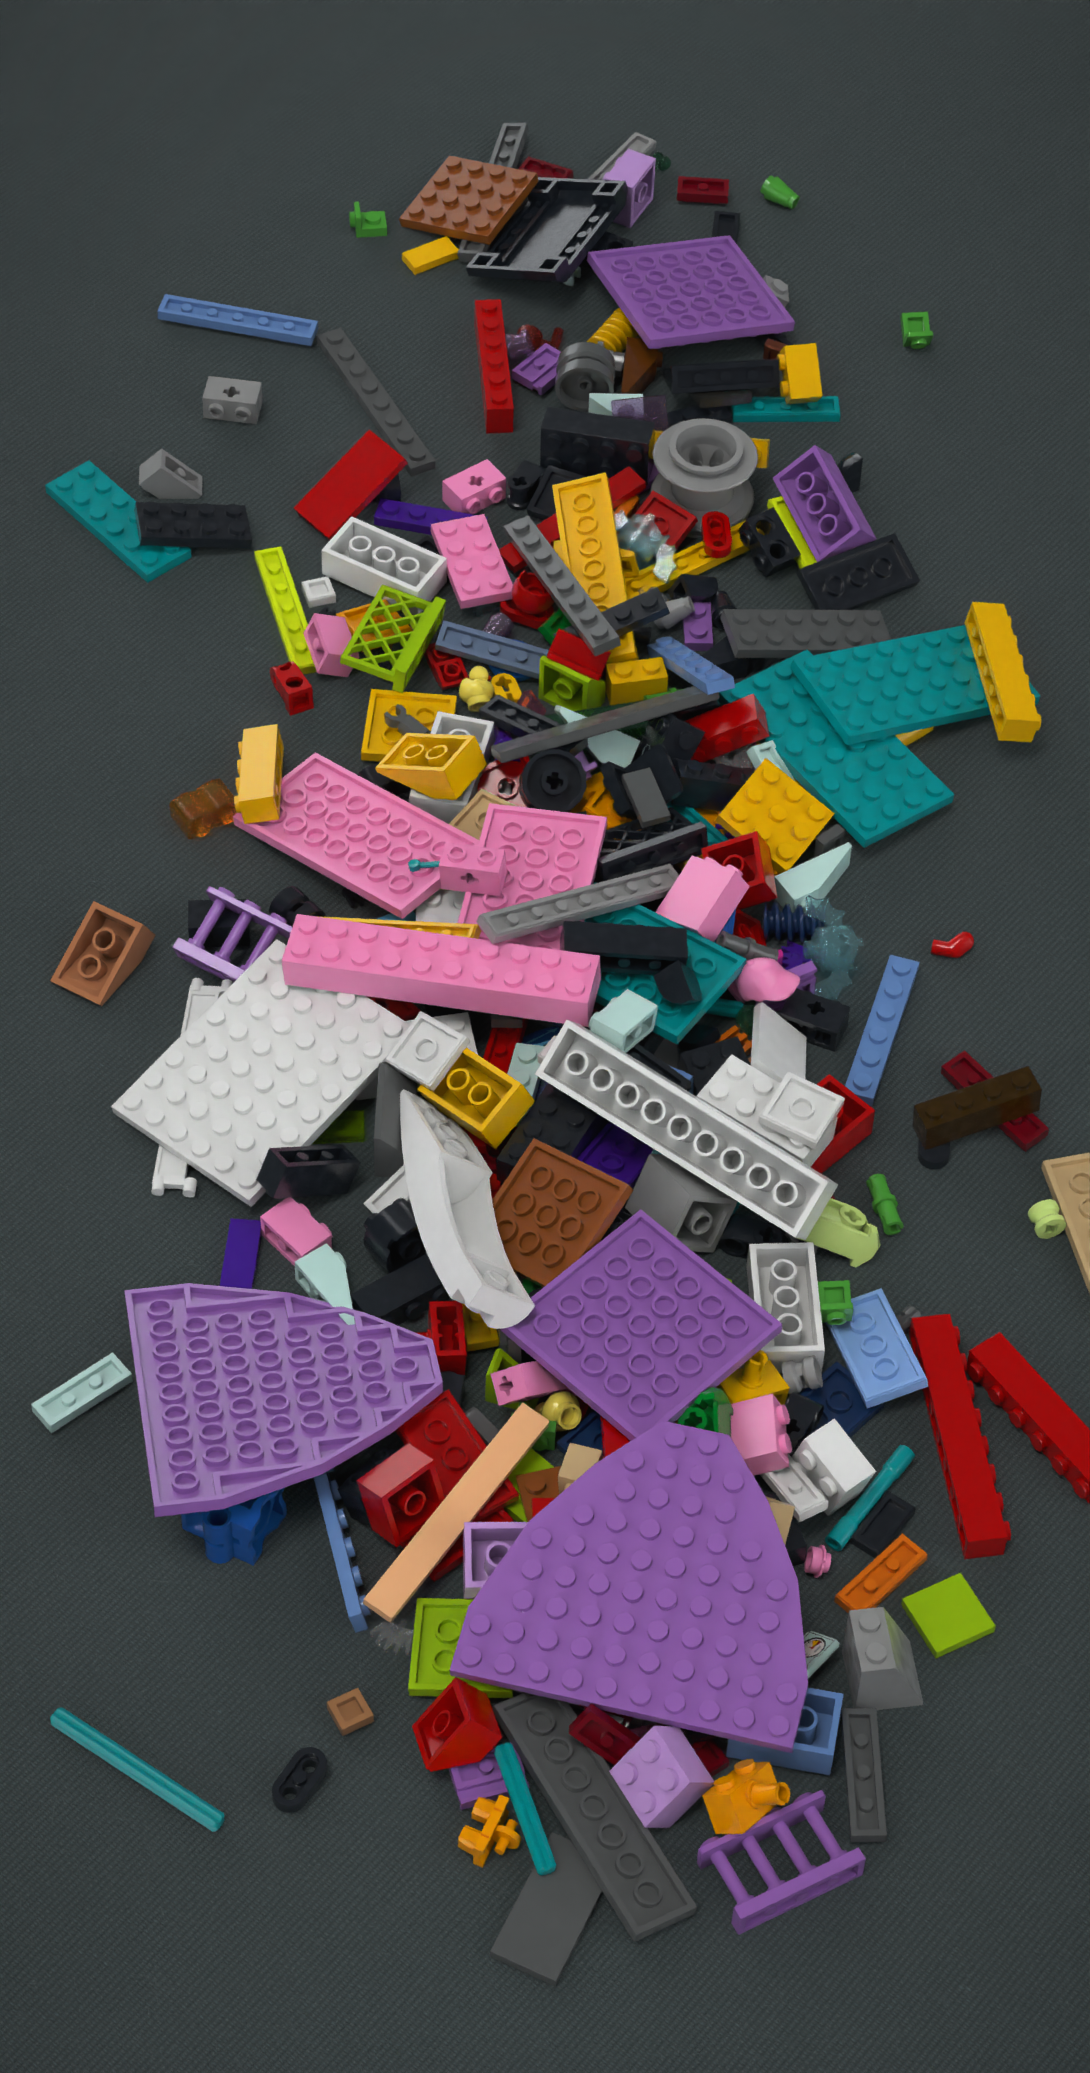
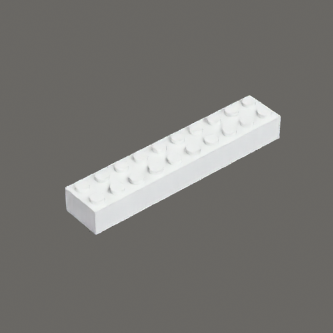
[535,1020,838,1240]

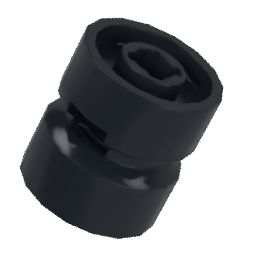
[269,886,326,927]

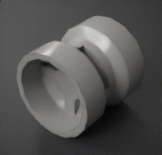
[782,1355,823,1395]

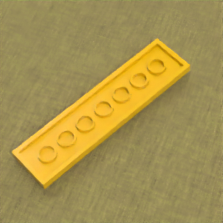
[552,472,637,664]

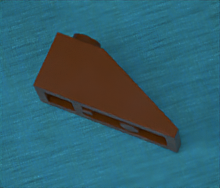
[621,337,663,394]

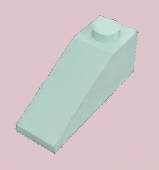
[554,705,640,768]
[774,842,852,913]
[295,1243,355,1325]

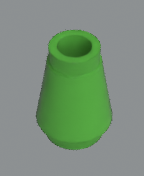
[760,175,800,210]

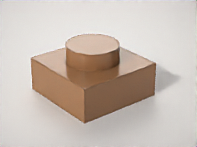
[327,1688,374,1736]

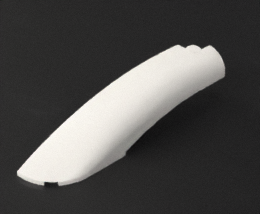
[400,1089,535,1329]

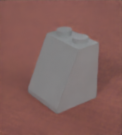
[625,1154,738,1253]
[842,1607,923,1710]

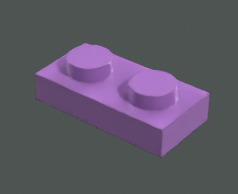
[682,602,713,651]

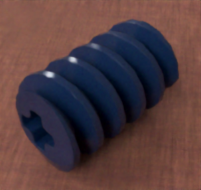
[762,902,825,944]

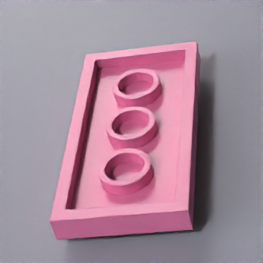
[431,514,513,609]

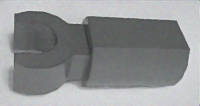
[384,704,431,736]

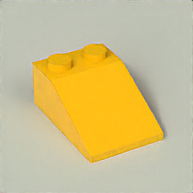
[375,733,487,800]

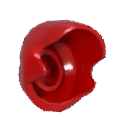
[512,570,555,614]

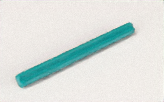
[50,1707,225,1832]

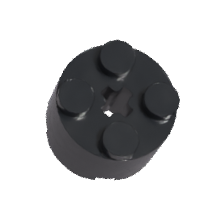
[364,1198,427,1273]

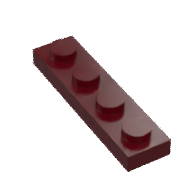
[941,1050,1049,1152]

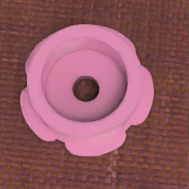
[804,1545,831,1578]

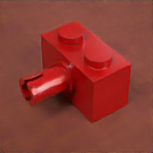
[415,1301,467,1375]

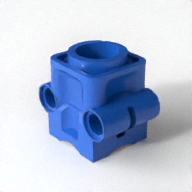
[181,1488,287,1566]

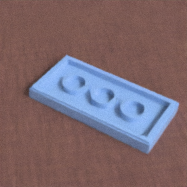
[825,1288,929,1408]

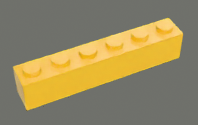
[964,602,1041,742]

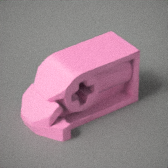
[491,1361,577,1406]

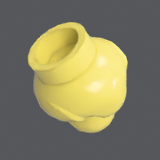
[459,666,494,712]
[535,1391,582,1432]

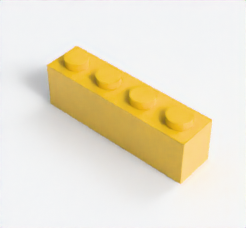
[234,724,284,824]

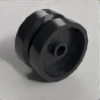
[519,749,587,813]

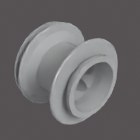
[650,418,758,539]

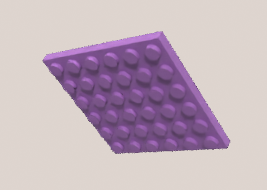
[587,235,795,349]
[500,1209,782,1441]

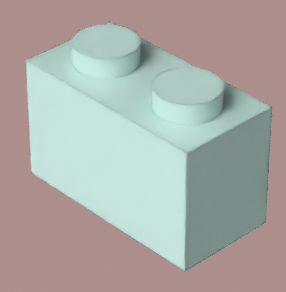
[588,989,658,1053]

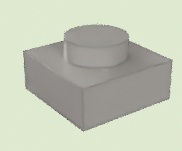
[763,275,789,308]

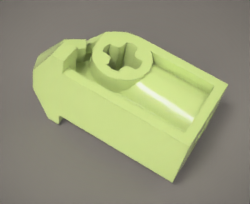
[797,1198,881,1268]

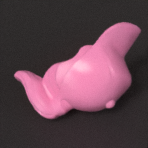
[727,957,800,1004]

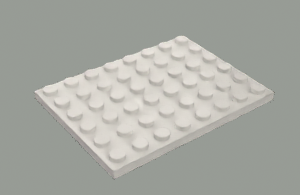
[111,939,410,1207]

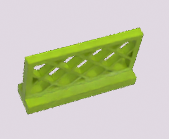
[340,585,446,693]

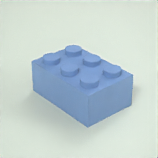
[726,1688,843,1775]

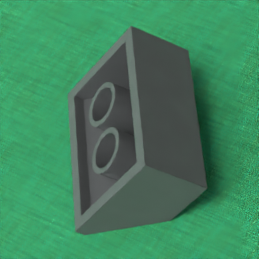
[374,1063,423,1177]

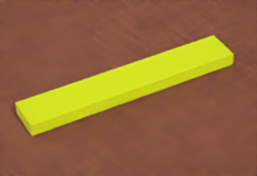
[254,546,317,674]

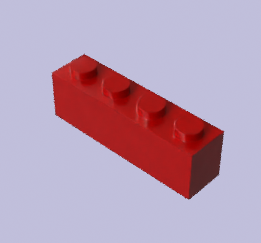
[685,693,769,762]

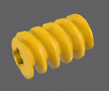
[587,308,638,353]

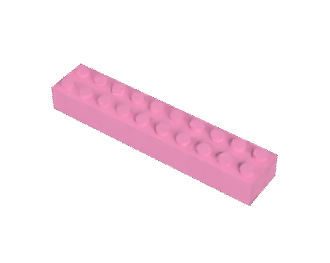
[282,914,601,1027]

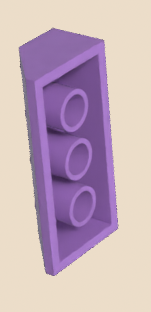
[773,445,877,562]

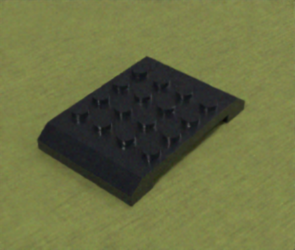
[466,177,628,282]

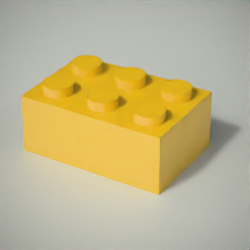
[417,1047,535,1149]

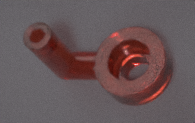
[514,325,564,352]

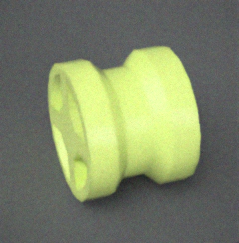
[1028,1199,1066,1239]

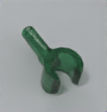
[652,152,671,171]

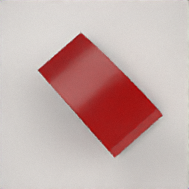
[424,643,469,690]

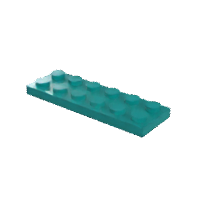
[45,460,192,583]

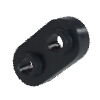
[272,1747,327,1813]

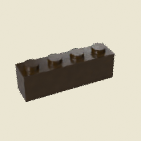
[912,1066,1042,1150]

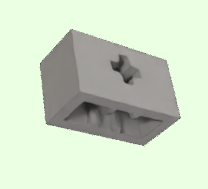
[202,376,263,424]

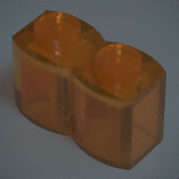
[169,779,237,839]

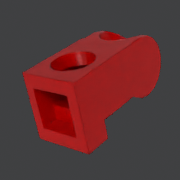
[270,661,314,716]

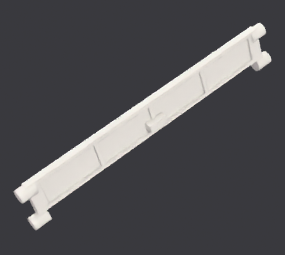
[151,978,234,1198]

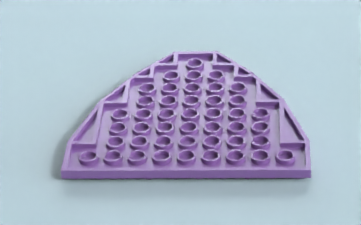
[124,1283,443,1517]
[449,1421,808,1753]

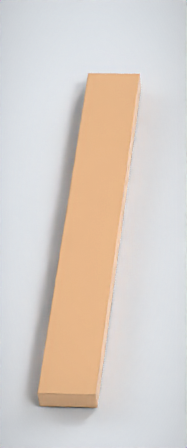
[363,1403,550,1623]

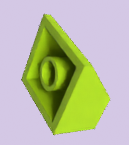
[538,655,606,717]

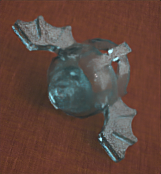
[614,510,677,584]
[803,895,863,1000]

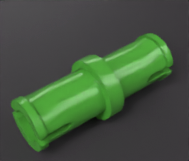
[866,1174,904,1235]

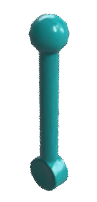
[408,859,440,872]

